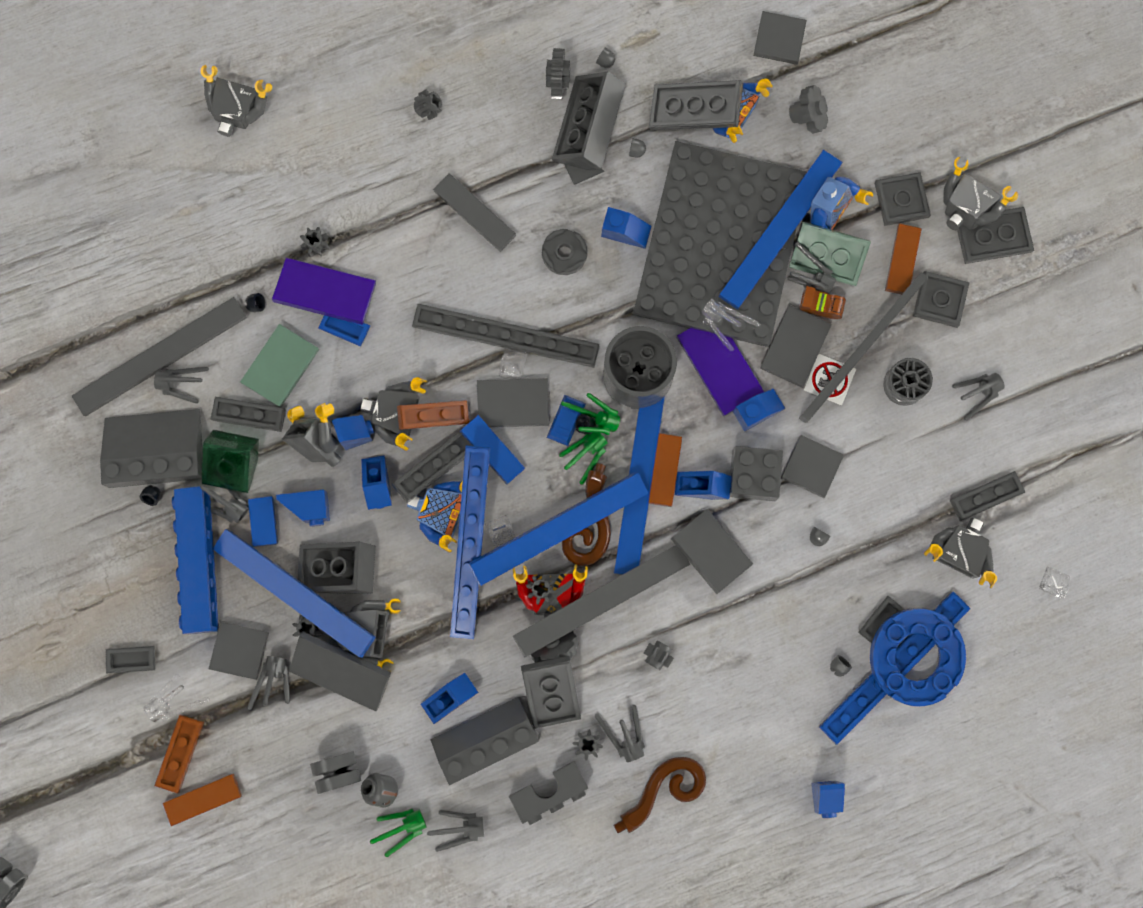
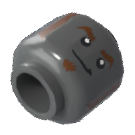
[361,773,398,808]

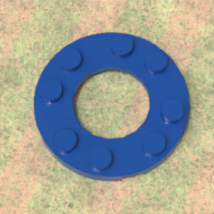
[870,608,966,707]

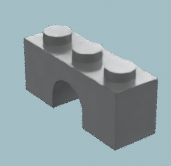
[509,761,588,825]

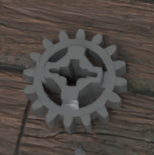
[546,48,570,99]

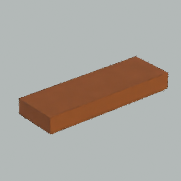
[885,223,922,295]
[397,400,469,430]
[649,433,682,507]
[154,715,204,793]
[163,774,242,826]

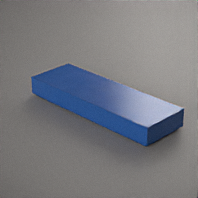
[460,415,525,485]

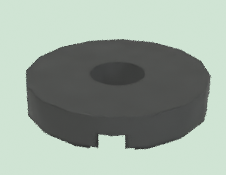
[541,229,587,275]

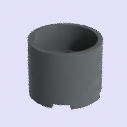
[603,326,677,409]

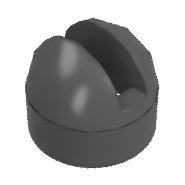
[596,47,615,68]
[629,138,646,158]
[810,527,831,546]
[830,655,852,677]

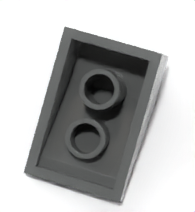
[297,541,376,594]

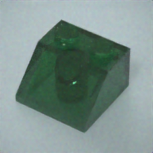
[202,430,259,493]

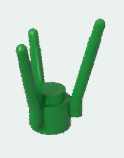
[561,393,620,435]
[559,432,608,485]
[370,808,427,857]

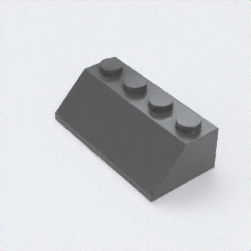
[552,71,626,170]
[430,697,539,786]

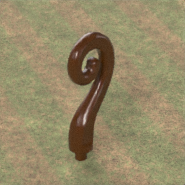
[562,463,611,566]
[614,757,706,833]

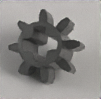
[414,89,442,120]
[300,227,329,257]
[526,574,556,605]
[292,615,323,637]
[644,640,674,671]
[573,729,603,761]

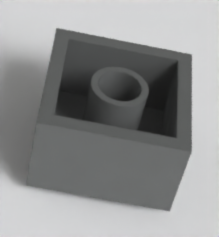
[730,446,783,502]

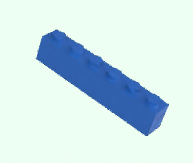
[172,486,219,634]

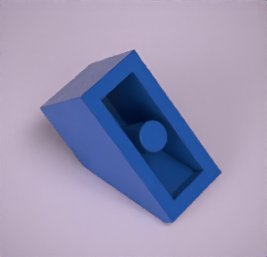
[601,207,652,249]
[733,389,786,432]
[332,415,374,450]
[361,455,392,510]
[675,471,732,500]
[276,490,330,527]
[421,673,479,724]
[811,781,845,818]

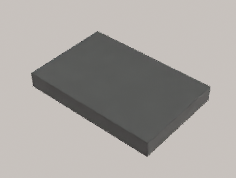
[957,207,1034,264]
[760,305,832,388]
[477,378,549,428]
[671,509,753,594]
[521,656,581,729]

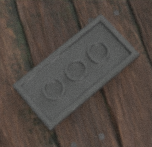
[649,80,743,130]
[289,632,391,711]

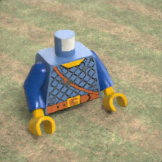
[713,78,773,143]
[810,176,873,230]
[407,481,463,553]

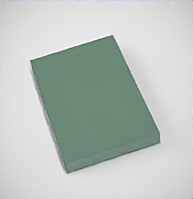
[789,222,871,286]
[240,324,319,407]

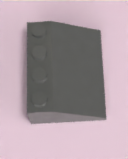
[100,409,205,488]

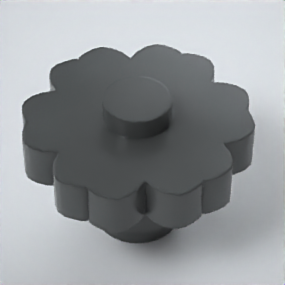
[789,85,828,134]
[530,631,579,663]

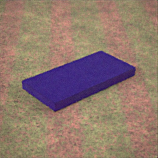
[272,258,376,325]
[676,328,764,417]

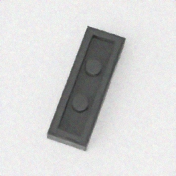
[210,397,286,432]
[950,471,1025,521]

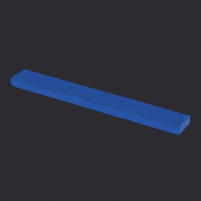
[719,150,843,310]
[614,397,665,575]
[450,445,490,639]
[468,472,648,586]
[213,529,376,658]
[819,591,971,745]

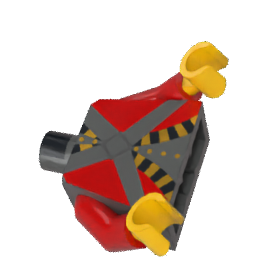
[512,564,588,618]

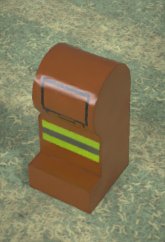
[799,286,846,319]

